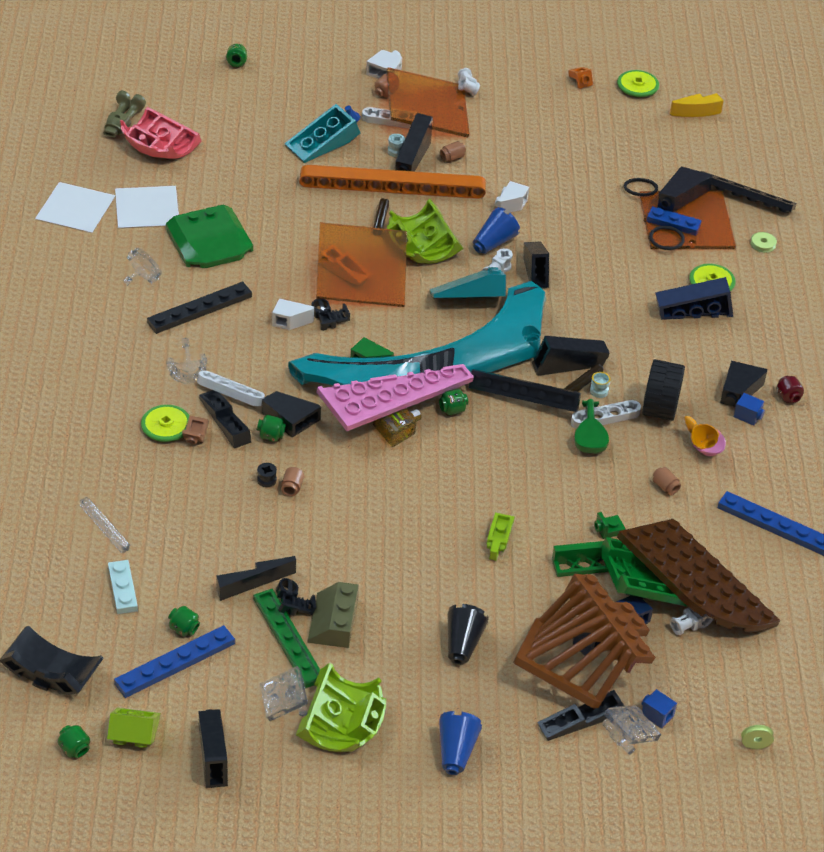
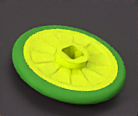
[617,70,659,97]
[689,264,736,292]
[141,405,190,442]

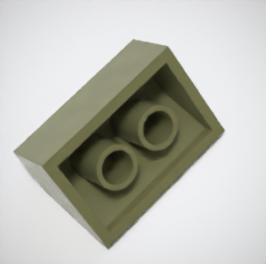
[308,582,359,648]

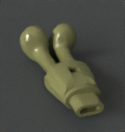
[103,90,146,138]

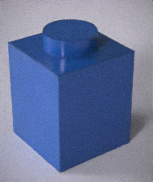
[733,393,765,426]
[641,689,677,728]

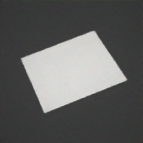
[35,182,116,232]
[115,186,179,228]

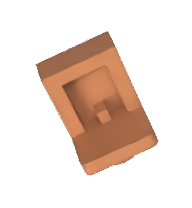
[182,416,209,444]

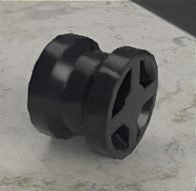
[257,463,277,488]

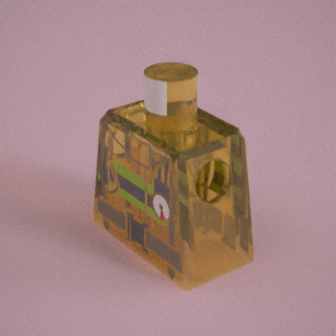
[373,408,422,447]

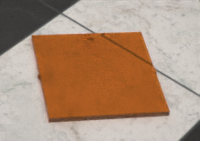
[387,67,470,138]
[640,191,736,249]
[316,222,407,307]

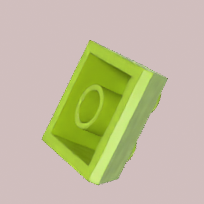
[107,708,161,747]

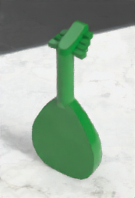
[574,399,609,454]

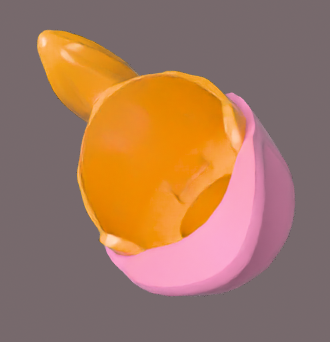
[684,416,726,456]

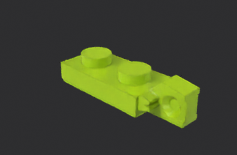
[486,512,515,561]

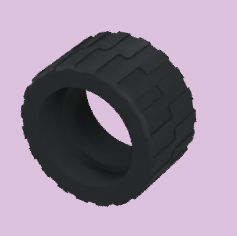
[642,359,685,421]

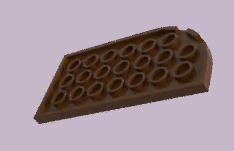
[617,519,780,632]

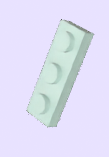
[108,560,138,614]

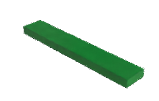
[253,588,320,689]

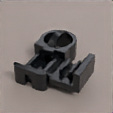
[311,298,350,331]
[276,578,316,616]

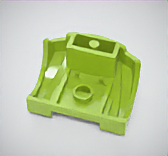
[387,199,464,264]
[296,663,386,752]

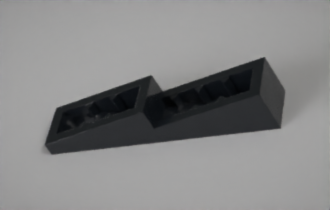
[199,390,252,449]
[216,556,296,601]
[537,690,626,741]

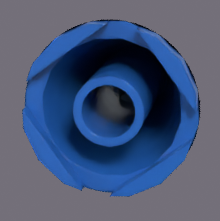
[473,207,520,254]
[439,711,482,775]

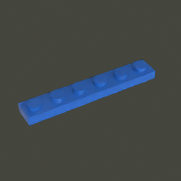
[717,491,824,556]
[114,625,235,698]

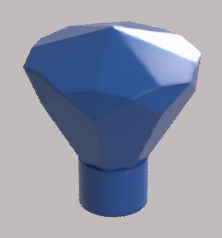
[345,105,361,122]

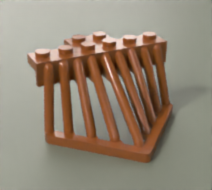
[513,574,656,708]

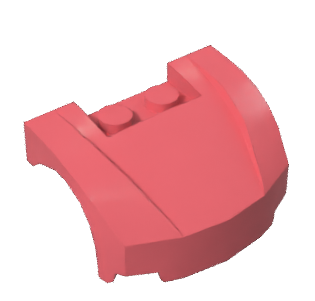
[120,107,202,159]

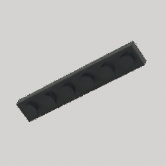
[701,171,797,213]
[147,281,252,334]
[468,369,581,412]

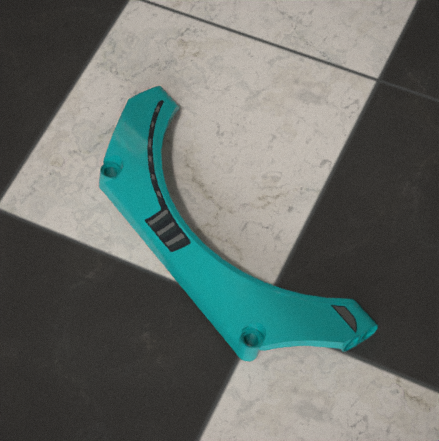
[288,281,546,386]

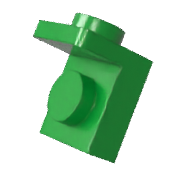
[594,512,626,539]

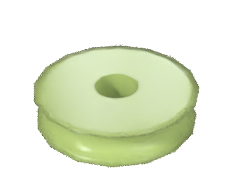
[750,232,777,253]
[741,725,774,749]

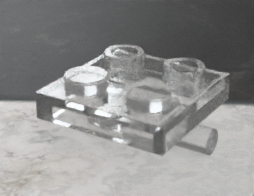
[260,666,308,721]
[602,705,662,755]

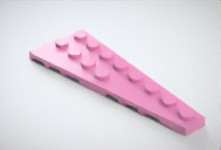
[317,364,474,431]

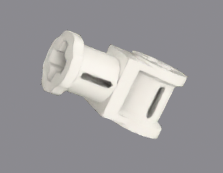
[458,68,480,96]
[482,248,513,273]
[670,607,713,635]

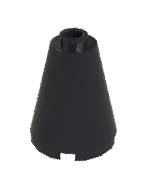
[447,604,489,665]

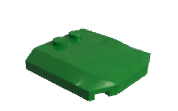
[166,204,253,268]
[602,537,687,607]

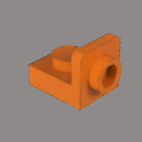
[568,67,593,88]

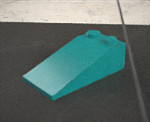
[284,104,361,163]
[430,267,506,298]

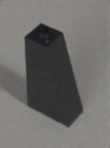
[395,113,433,172]
[657,166,713,212]
[532,336,610,376]
[198,709,228,788]

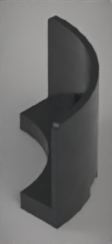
[0,626,104,695]

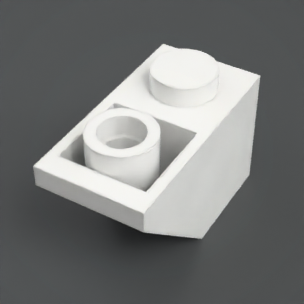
[495,181,529,213]
[272,299,314,330]

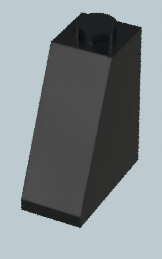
[523,241,549,288]
[720,360,768,407]
[262,391,321,438]

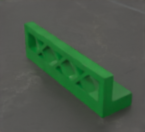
[552,539,619,577]

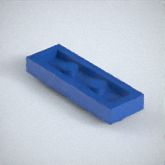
[646,206,702,236]

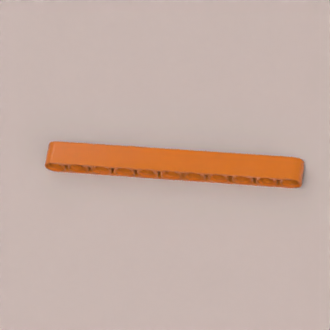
[299,165,486,199]

